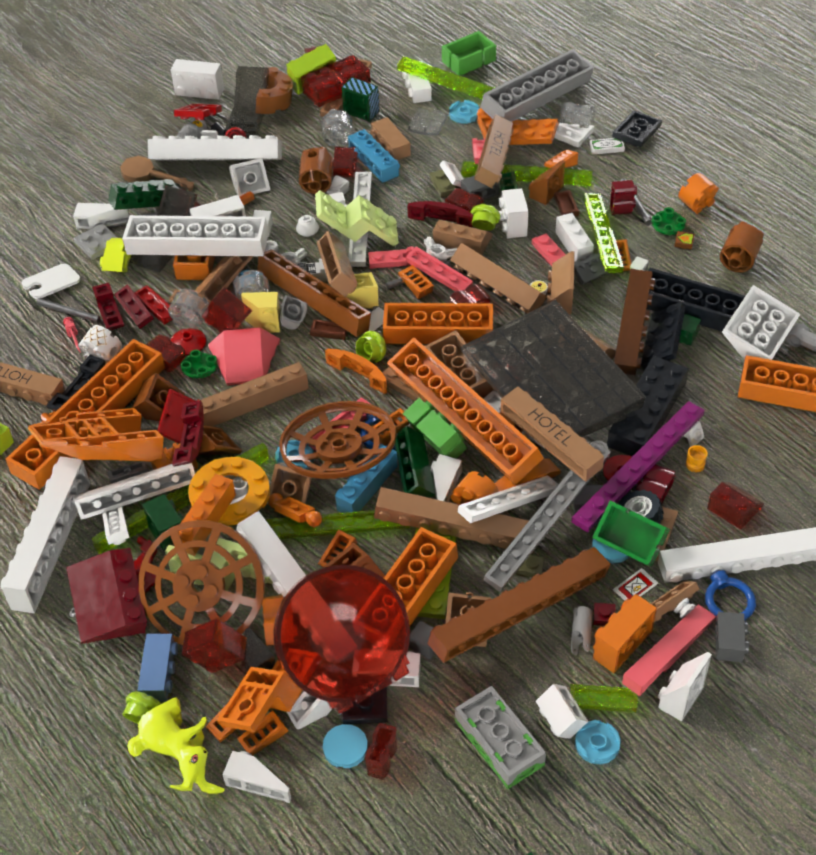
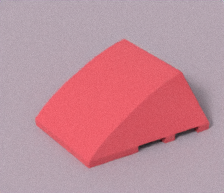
[208,328,280,386]

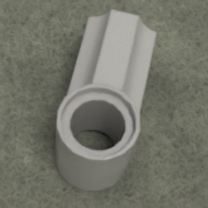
[786,323,816,352]

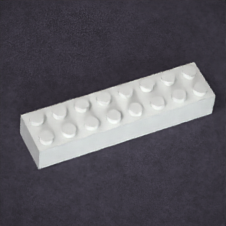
[148,135,282,160]
[122,216,269,256]
[1,456,90,614]

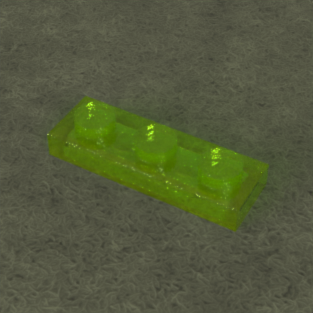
[570,684,638,713]

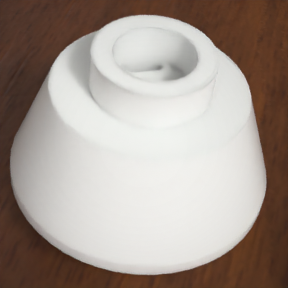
[296,215,319,237]

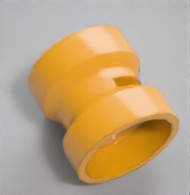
[685,445,708,473]

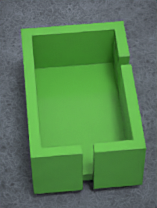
[442,31,496,76]
[402,398,467,459]

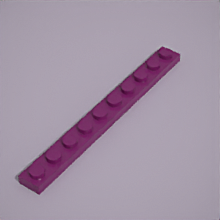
[571,401,705,533]

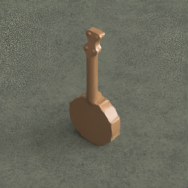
[120,156,194,191]

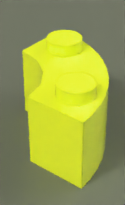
[100,238,133,272]

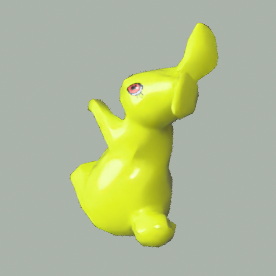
[127,697,225,794]

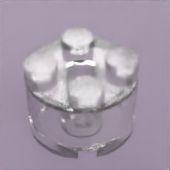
[321,109,354,148]
[233,270,270,310]
[168,289,210,330]

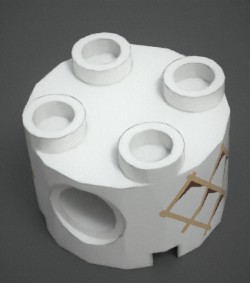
[78,325,122,365]

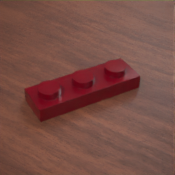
[113,284,154,329]

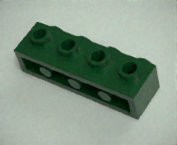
[108,179,179,210]
[395,425,435,498]

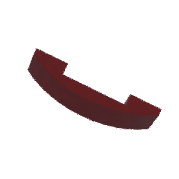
[407,201,473,228]
[92,282,125,331]
[172,400,204,466]

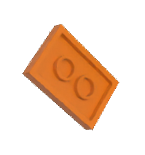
[509,119,558,145]

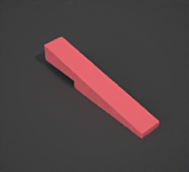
[622,604,716,696]

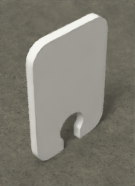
[22,264,80,299]

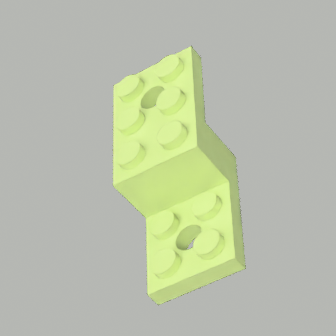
[315,191,399,247]
[165,538,273,591]

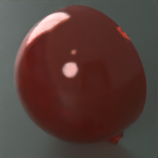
[273,565,410,715]

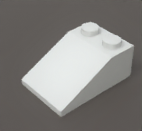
[657,652,712,721]

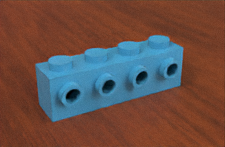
[348,129,400,183]
[335,444,398,519]

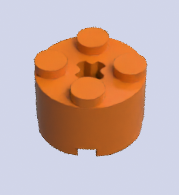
[678,173,719,214]
[451,471,499,505]

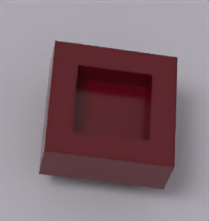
[593,602,616,626]

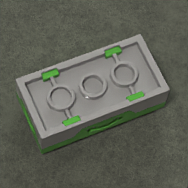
[455,686,546,789]

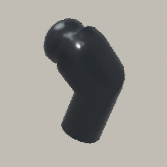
[211,122,227,136]

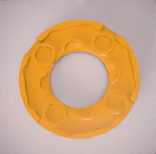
[188,457,270,526]

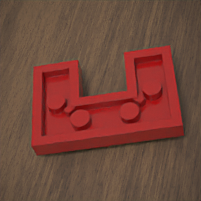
[174,104,222,120]

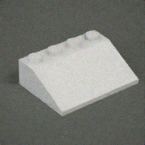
[722,285,800,360]

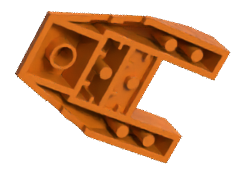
[28,408,164,462]

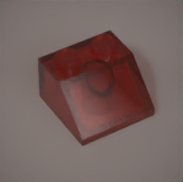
[707,482,764,530]

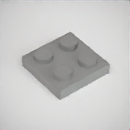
[74,223,117,260]

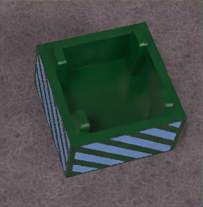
[342,77,380,122]

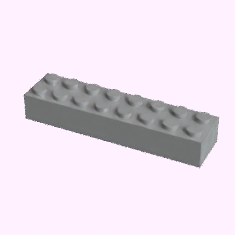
[480,49,594,122]

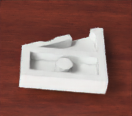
[554,123,594,147]

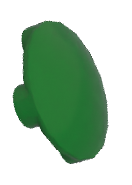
[651,207,686,235]
[181,350,217,379]

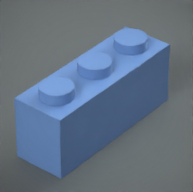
[137,634,178,702]

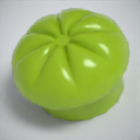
[471,204,500,231]
[356,331,387,363]
[122,691,161,724]

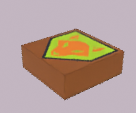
[675,231,695,250]

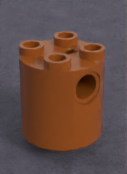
[299,147,333,194]
[720,221,764,273]

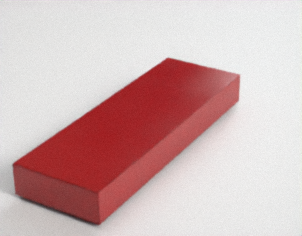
[134,285,179,325]

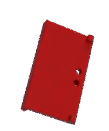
[157,389,199,444]

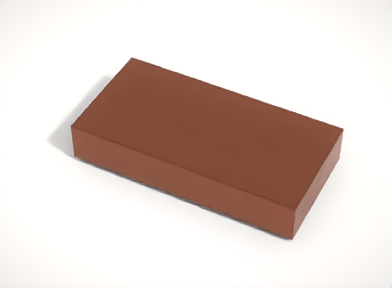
[554,190,579,217]
[310,319,348,340]

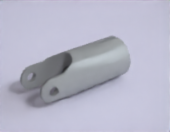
[571,606,593,656]

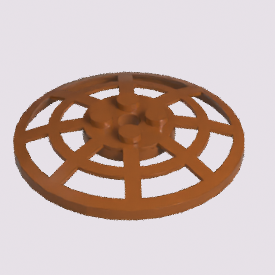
[279,401,396,479]
[139,520,265,649]

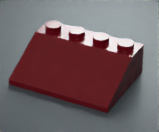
[66,547,147,644]

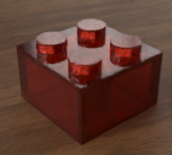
[202,287,252,334]
[182,618,247,673]

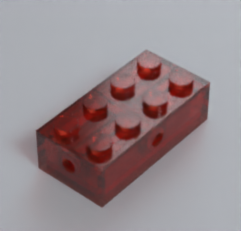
[301,55,371,107]

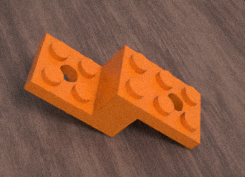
[217,649,321,732]

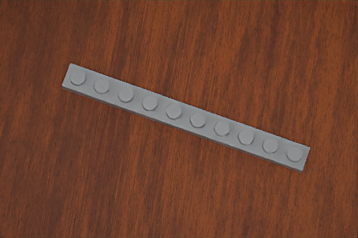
[483,441,611,592]

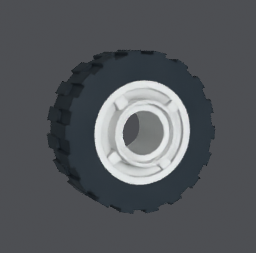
[618,490,664,524]

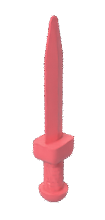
[63,317,81,353]

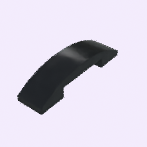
[46,355,106,412]

